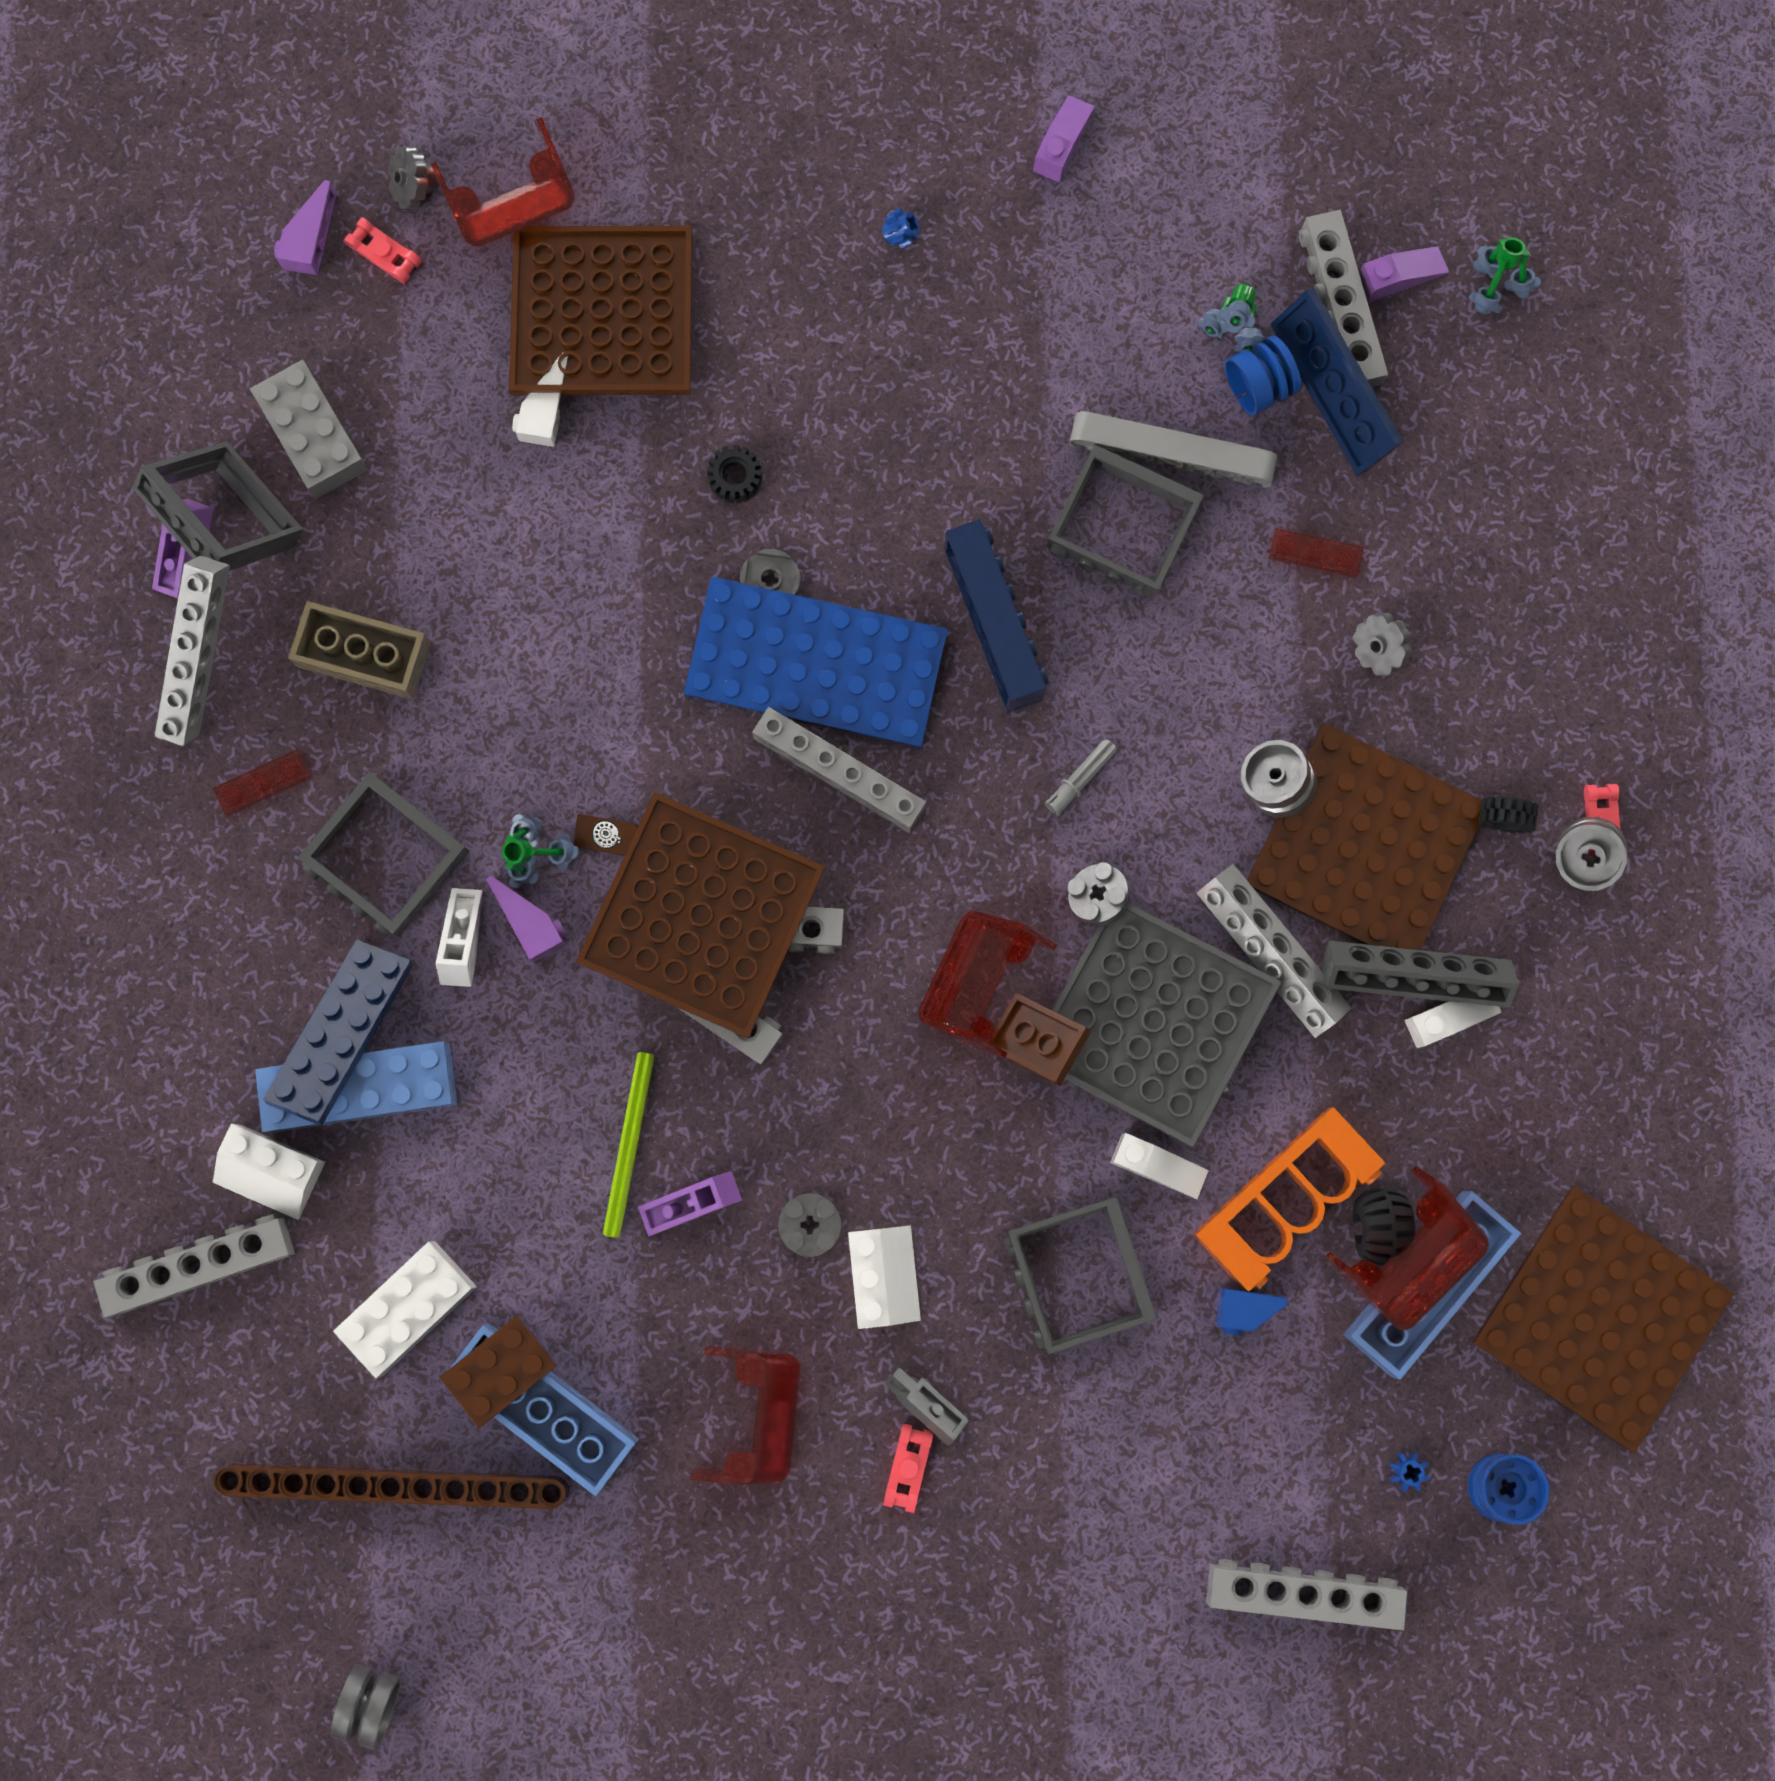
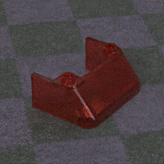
[430,117,574,247]
[918,911,1057,1058]
[1325,1166,1489,1330]
[690,1345,801,1485]

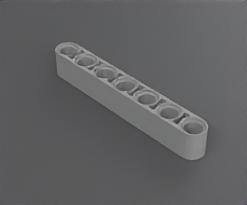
[1070,411,1277,488]

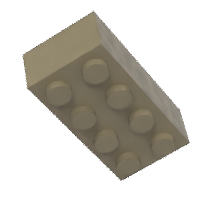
[288,601,431,700]

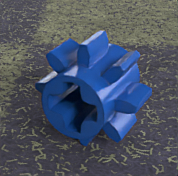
[882,208,919,249]
[1388,1452,1430,1492]

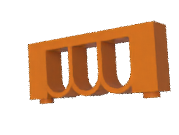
[1192,1107,1385,1292]

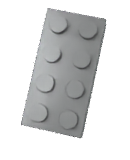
[250,359,368,499]

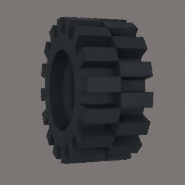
[707,445,762,504]
[1479,796,1539,834]

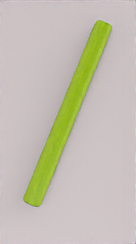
[603,1052,654,1238]

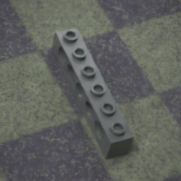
[1322,941,1519,1008]

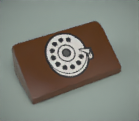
[574,814,638,856]

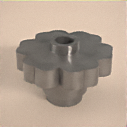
[388,146,440,209]
[1353,613,1412,675]

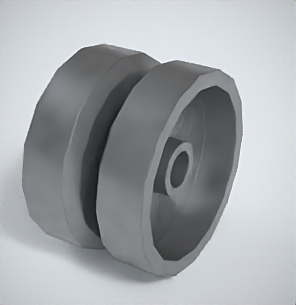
[1241,740,1317,818]
[1556,817,1627,891]
[330,1664,401,1751]

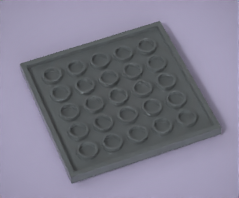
[1052,903,1281,1148]

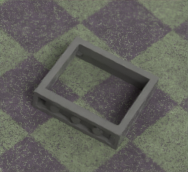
[132,441,303,571]
[1046,444,1204,598]
[298,771,469,937]
[1003,1196,1157,1355]

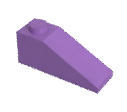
[1033,95,1095,183]
[274,180,337,275]
[1359,246,1449,303]
[152,499,214,598]
[486,876,567,963]
[638,1171,742,1237]

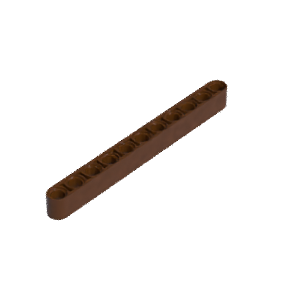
[214,1463,569,1509]

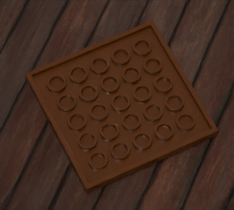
[509,226,693,396]
[1247,723,1482,950]
[576,792,825,1039]
[1472,1186,1734,1453]

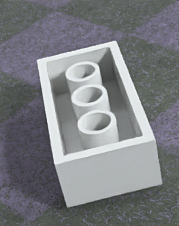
[333,1241,477,1378]

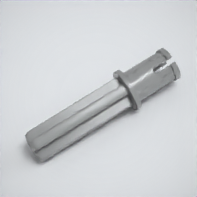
[1045,740,1117,816]

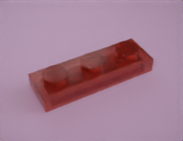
[1268,528,1364,578]
[213,749,312,817]

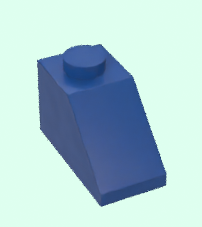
[1216,1288,1288,1336]

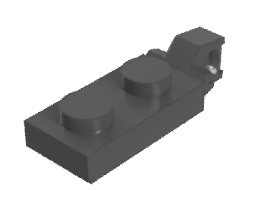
[885,1368,968,1446]

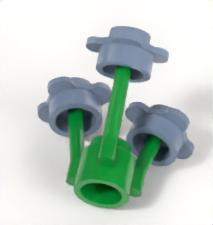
[1469,237,1541,314]
[1198,284,1264,352]
[502,814,579,888]

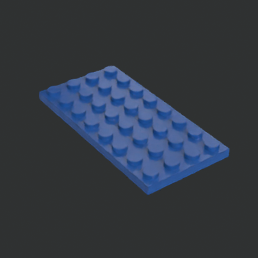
[684,576,948,748]

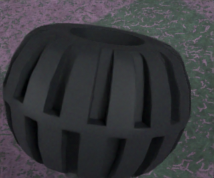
[1352,1188,1416,1267]

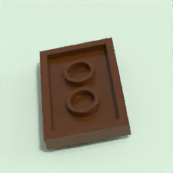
[985,992,1092,1086]
[439,1315,558,1429]

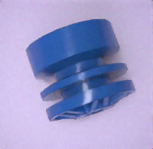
[1224,335,1301,416]
[1467,1453,1549,1525]

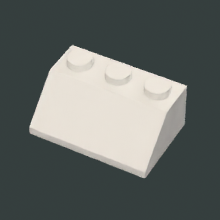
[213,1123,325,1220]
[848,1225,921,1329]

